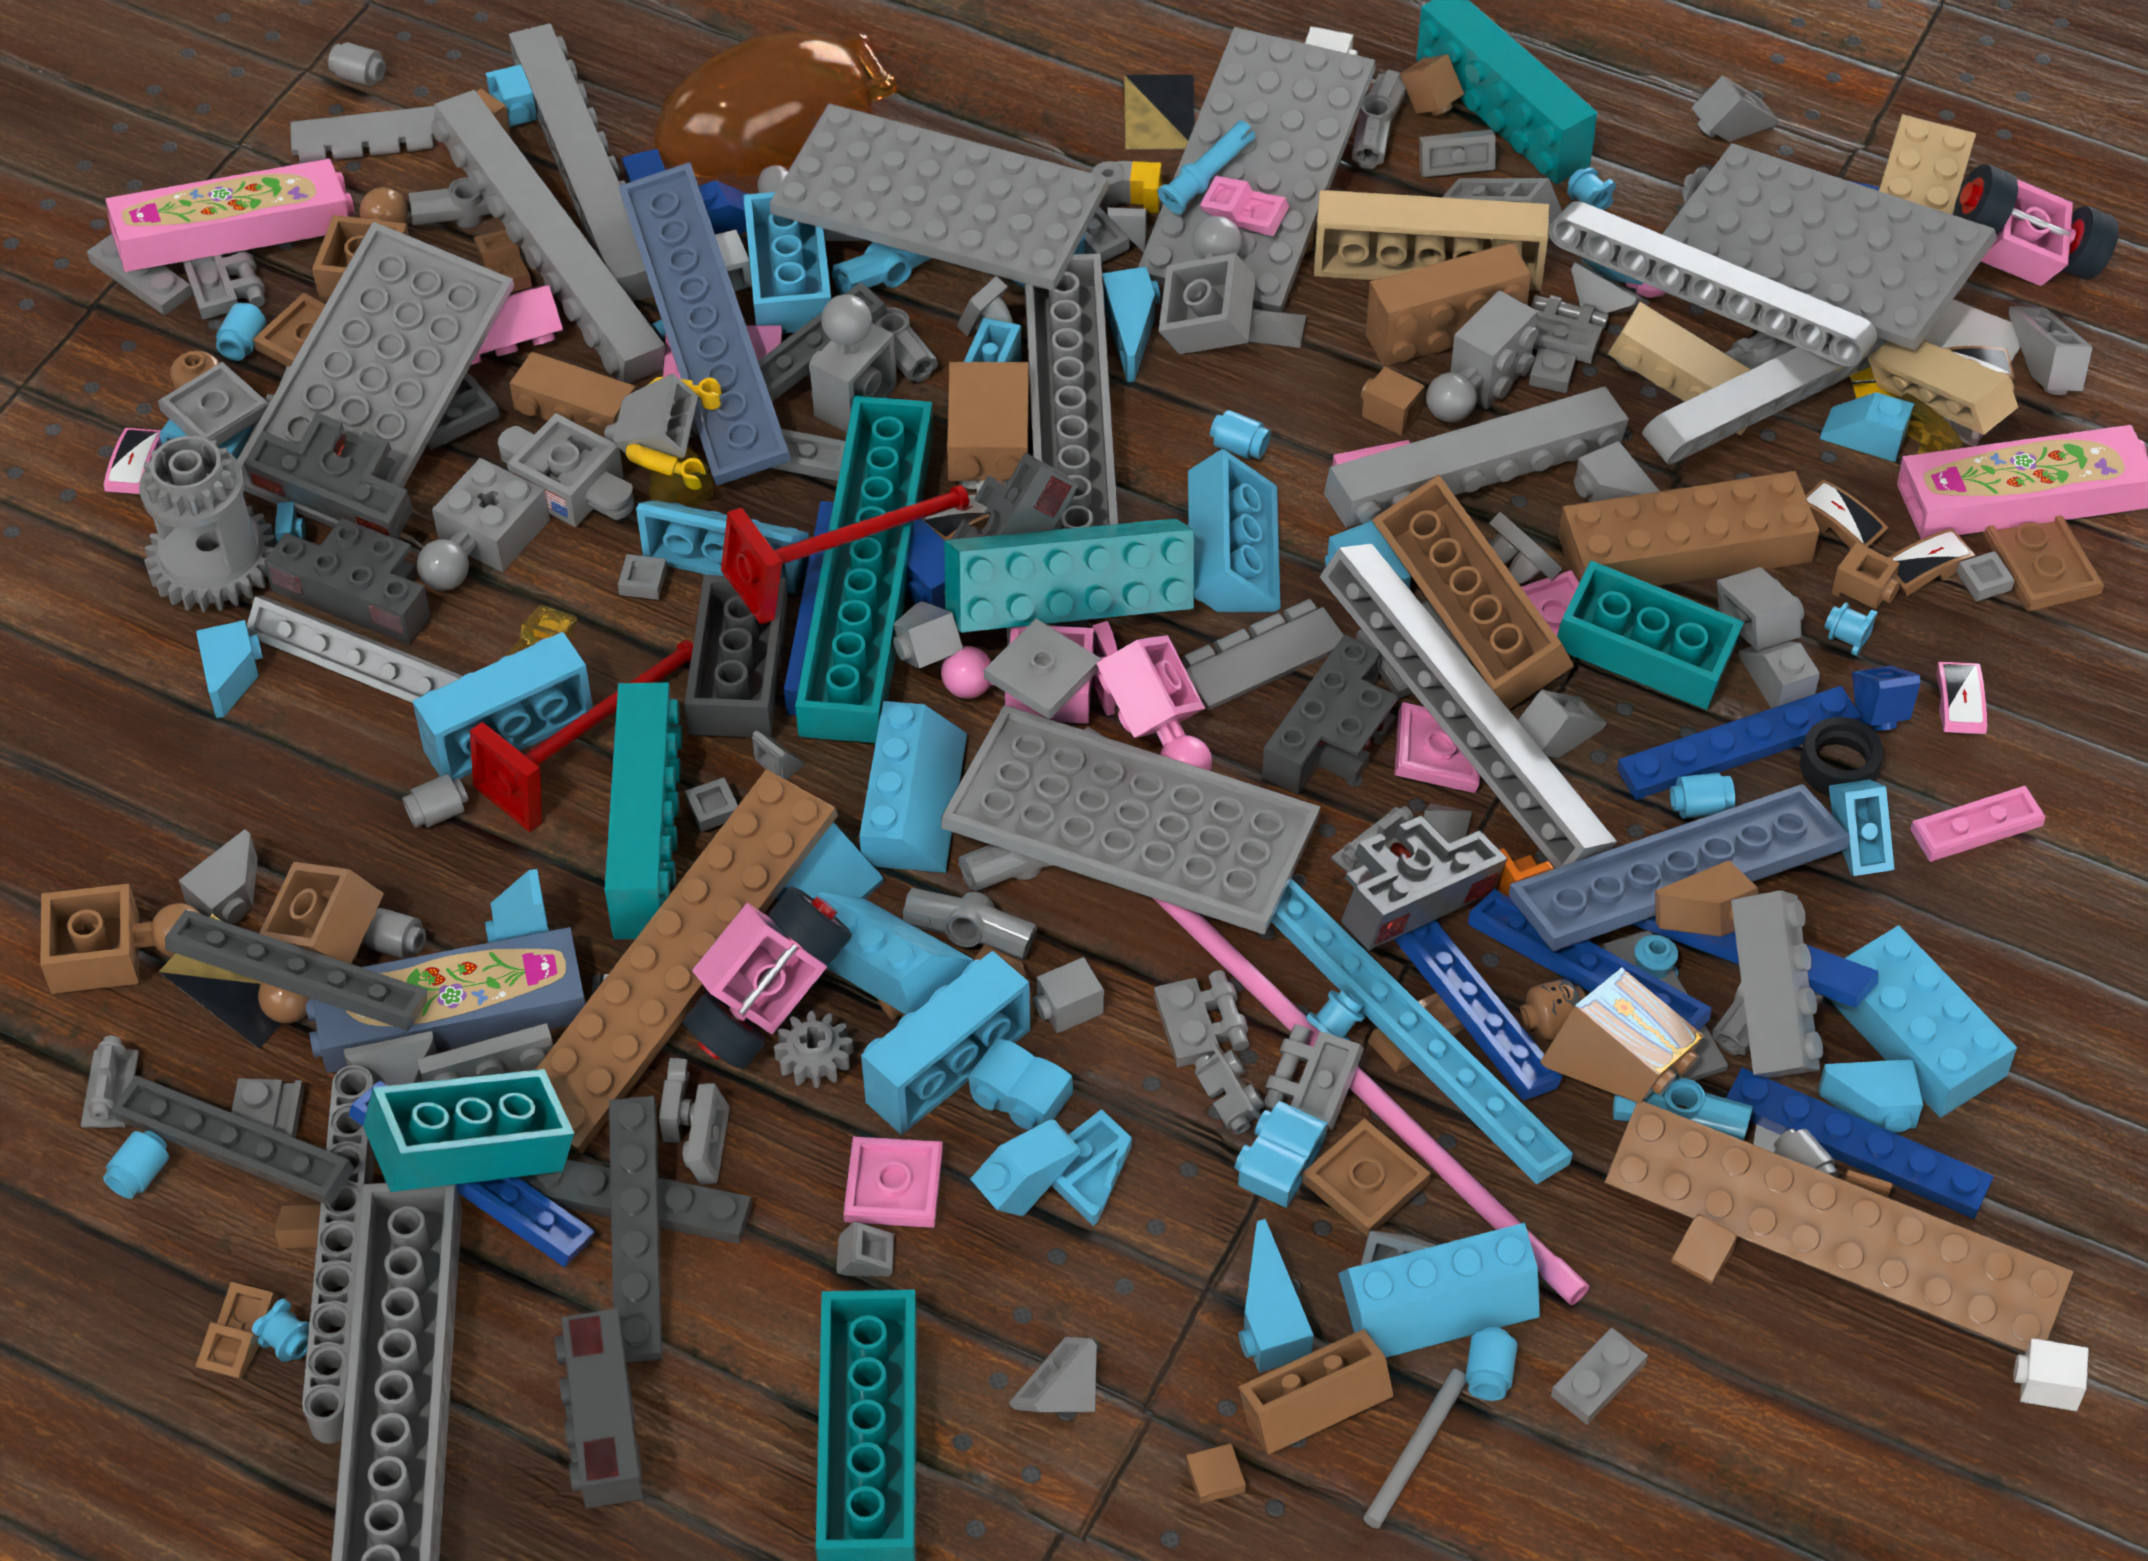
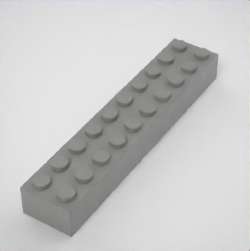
[1025,254,1118,530]
[332,1183,462,1561]

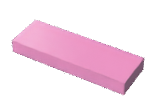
[1910,785,2046,862]

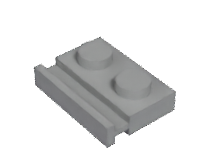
[231,1078,305,1138]

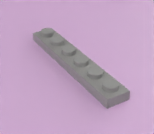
[247,596,463,703]

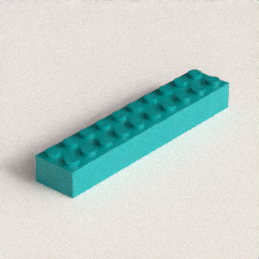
[795,396,934,743]

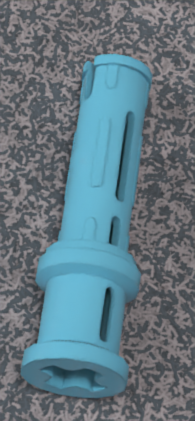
[1157,120,1256,215]

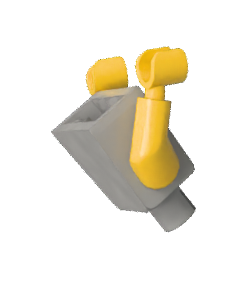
[605,374,722,490]

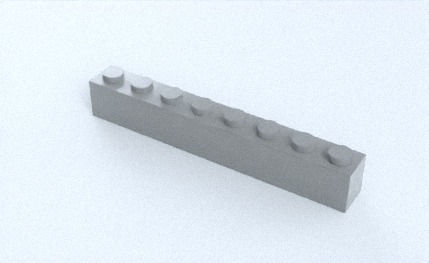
[1324,386,1629,528]

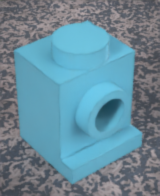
[486,64,537,127]

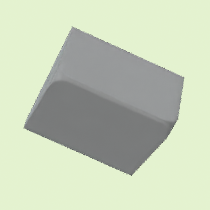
[752,730,804,780]
[837,1221,894,1276]

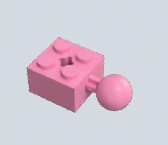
[941,626,1094,724]
[1096,635,1212,771]

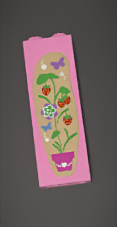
[105,159,354,272]
[1897,425,2148,539]

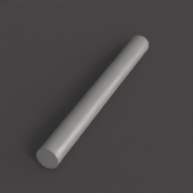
[1363,1369,1466,1528]

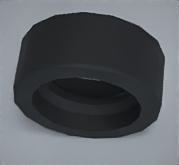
[1799,717,1884,796]

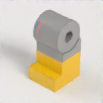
[1092,161,1162,213]

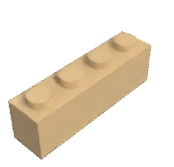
[1608,302,1751,435]
[1868,339,2018,435]

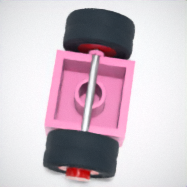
[1954,164,2119,286]
[683,887,852,1070]

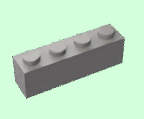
[1731,890,1823,1078]

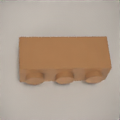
[509,352,636,438]
[1238,1329,1394,1455]

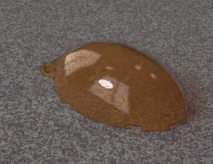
[653,30,898,178]

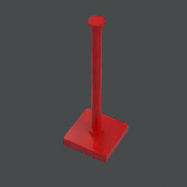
[721,485,969,624]
[470,639,693,832]

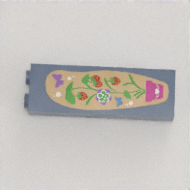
[305,927,585,1073]

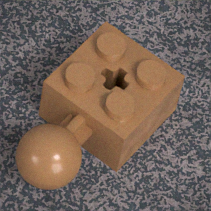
[312,187,409,302]
[258,862,384,1023]
[40,883,201,994]

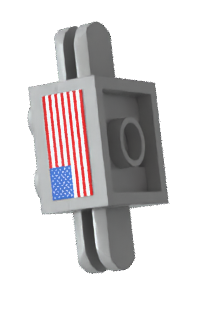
[498,413,635,527]

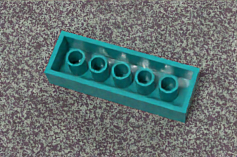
[1416,0,1598,185]
[944,519,1194,632]
[605,682,683,940]
[816,1290,917,1561]

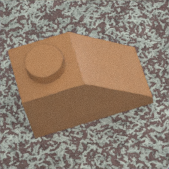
[1655,860,1758,937]

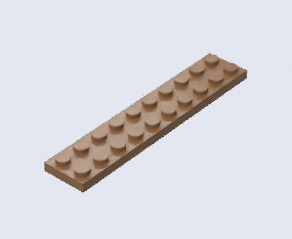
[535,769,838,1155]
[1604,1101,2074,1353]

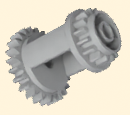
[139,436,277,612]

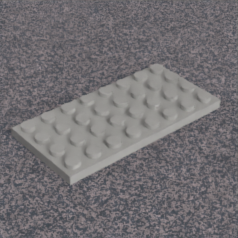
[1138,27,1375,312]
[770,104,1108,291]
[1662,143,1997,350]
[237,222,514,528]
[941,705,1321,935]

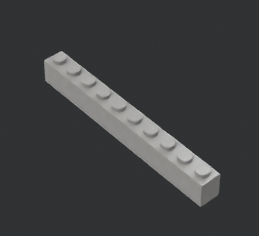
[509,23,654,302]
[431,90,665,384]
[1320,544,1617,868]

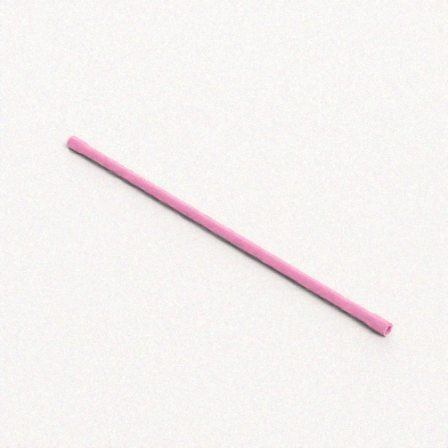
[1153,898,1589,1305]

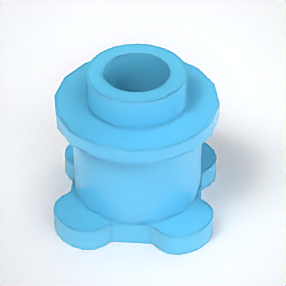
[1567,167,1616,210]
[1824,602,1878,656]
[1634,935,1678,979]
[1306,989,1365,1041]
[252,1299,310,1362]

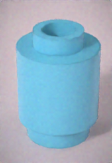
[216,303,267,361]
[1210,410,1271,460]
[1670,773,1735,819]
[103,1130,169,1199]
[1465,1327,1518,1401]

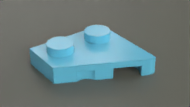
[1051,1109,1132,1226]

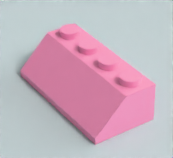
[471,285,563,365]

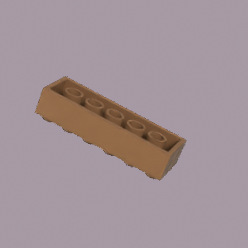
[1558,471,1819,586]
[1372,475,1574,710]

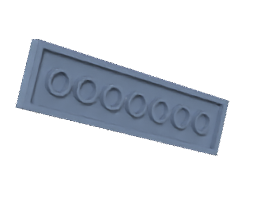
[1509,784,1850,951]

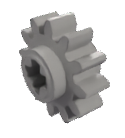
[774,1011,853,1088]

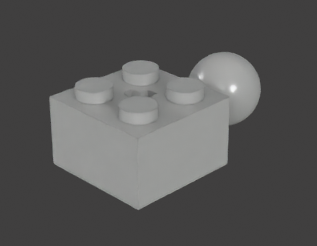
[1159,216,1256,355]
[1426,290,1538,423]
[809,294,897,433]
[417,458,550,591]

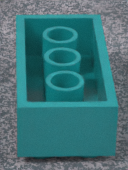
[1557,560,1744,710]
[363,1069,574,1192]

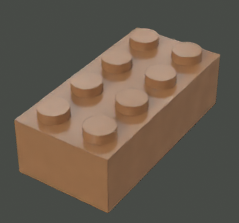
[1366,243,1531,367]

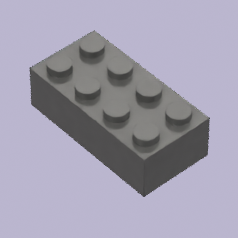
[685,575,788,737]

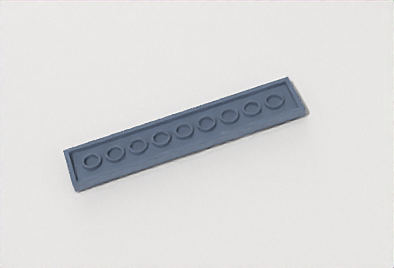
[618,162,792,486]

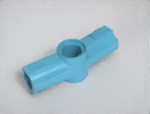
[832,242,931,295]
[1613,1078,1753,1141]

